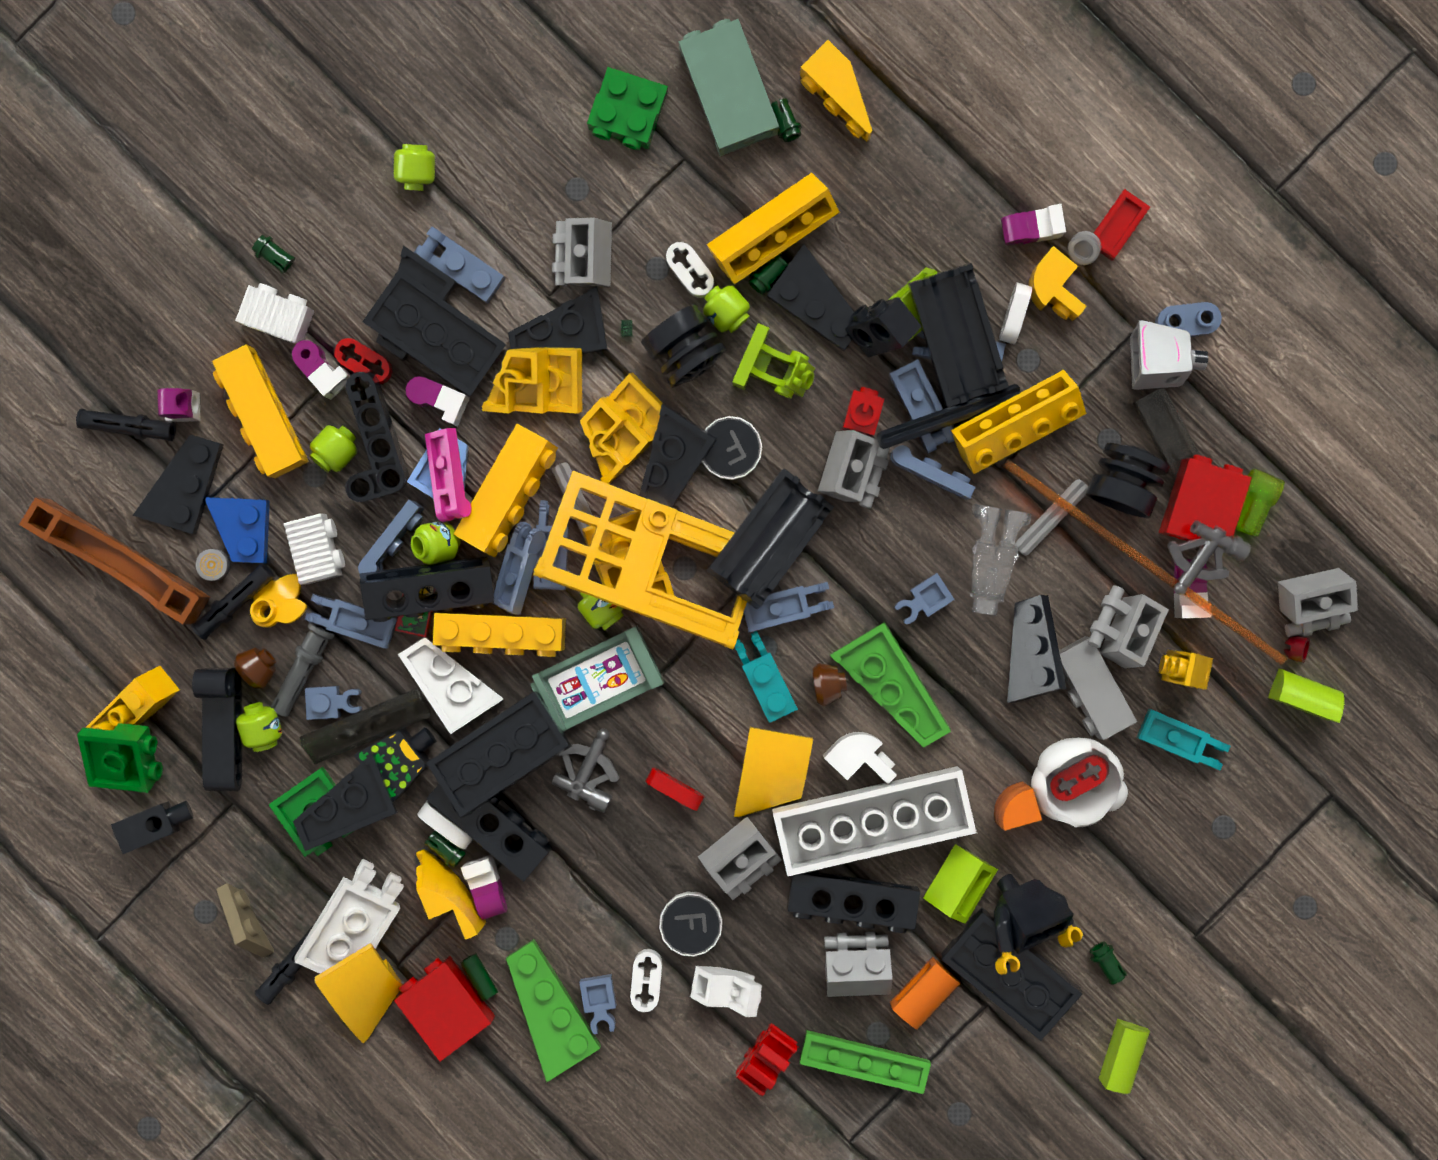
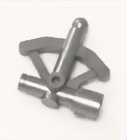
[1167,520,1251,595]
[551,729,619,813]

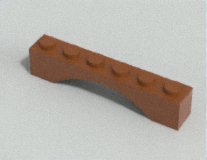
[19,497,210,624]

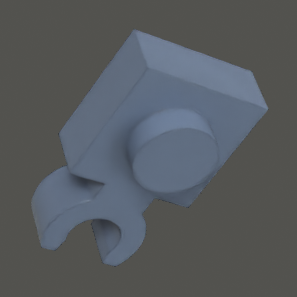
[894,573,955,624]
[305,686,362,720]
[579,974,617,1034]

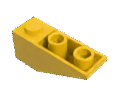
[800,40,872,142]
[1159,649,1213,690]
[86,666,180,731]

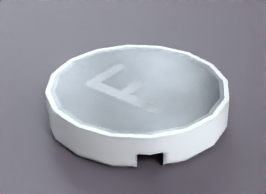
[702,416,762,480]
[659,891,722,957]

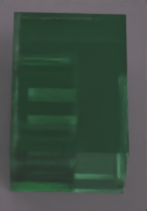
[621,320,633,337]

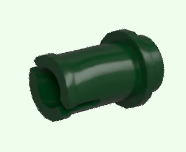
[771,98,802,142]
[252,235,295,274]
[749,255,788,295]
[424,830,466,868]
[1090,941,1127,985]

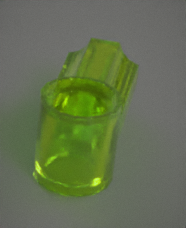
[1236,468,1285,537]

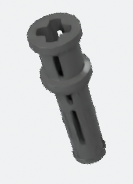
[270,622,335,717]

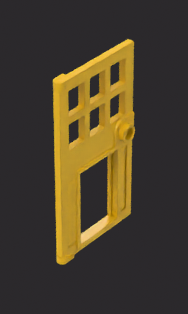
[533,471,747,650]

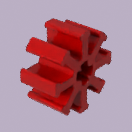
[735,1023,798,1097]

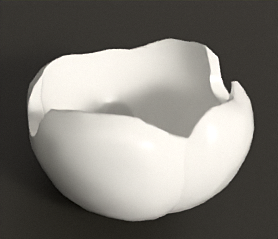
[1031,738,1128,827]

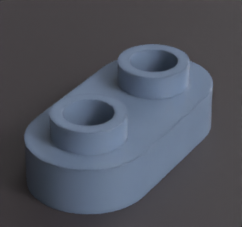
[1155,302,1222,337]

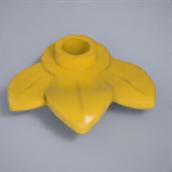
[250,574,307,628]

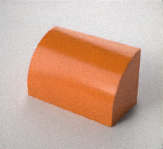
[994,781,1042,831]
[890,957,961,1030]

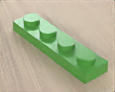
[799,1030,931,1094]

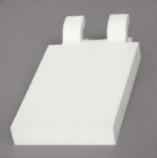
[294,859,404,974]

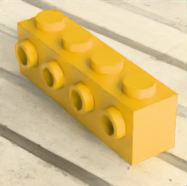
[706,173,840,285]
[212,344,309,478]
[951,370,1086,474]
[454,424,558,557]
[433,613,566,657]

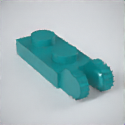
[735,631,798,723]
[1136,709,1231,770]

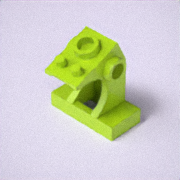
[732,323,815,399]

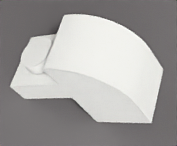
[823,732,897,784]
[690,966,762,1017]

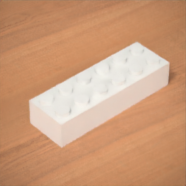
[772,766,977,877]

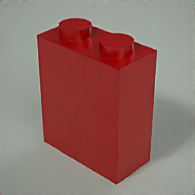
[1159,454,1252,546]
[394,956,495,1062]

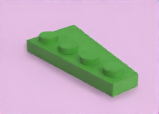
[830,622,951,748]
[506,939,601,1082]

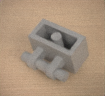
[552,218,612,287]
[818,430,890,509]
[1278,568,1358,637]
[1088,585,1169,668]
[698,817,782,900]
[824,931,893,997]

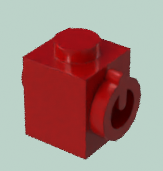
[842,387,885,438]

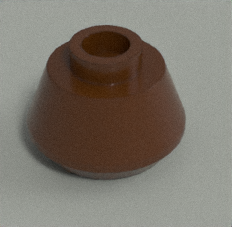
[234,648,276,689]
[812,663,847,706]

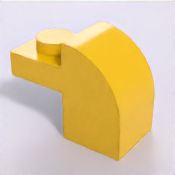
[1029,246,1087,321]

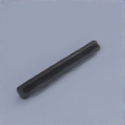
[876,384,1021,449]

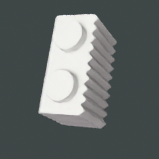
[235,283,314,344]
[284,513,345,585]

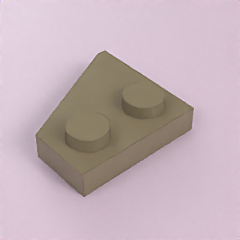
[216,883,274,958]

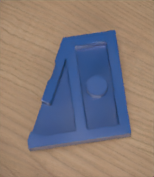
[206,497,270,563]

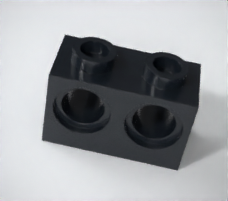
[845,297,922,358]

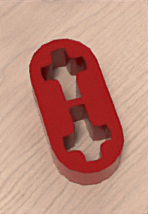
[334,338,393,384]
[1050,755,1110,801]
[645,767,705,811]

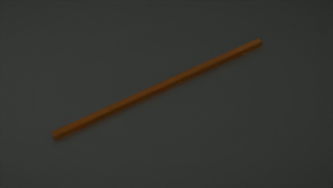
[1003,459,1288,665]

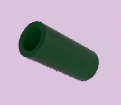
[460,953,498,1001]

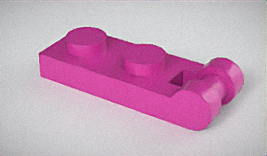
[425,428,471,522]

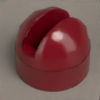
[1284,636,1310,663]

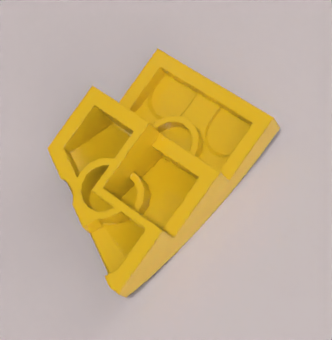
[482,348,582,414]
[580,373,664,484]
[582,510,675,596]
[734,727,813,817]
[416,849,486,940]
[314,943,402,1043]

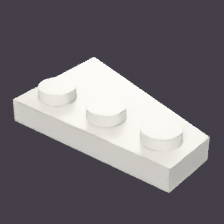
[398,637,504,734]

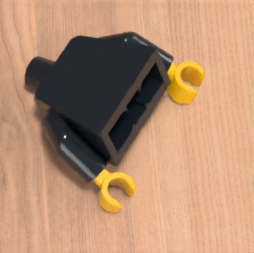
[994,874,1083,975]

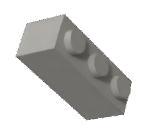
[1059,636,1137,740]

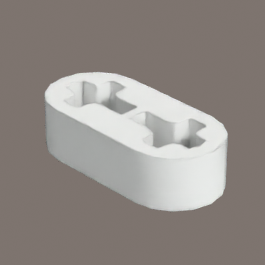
[666,242,714,298]
[999,282,1032,345]
[417,800,473,849]
[630,949,662,1012]

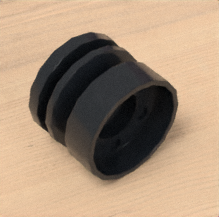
[641,304,726,388]
[1086,443,1170,519]

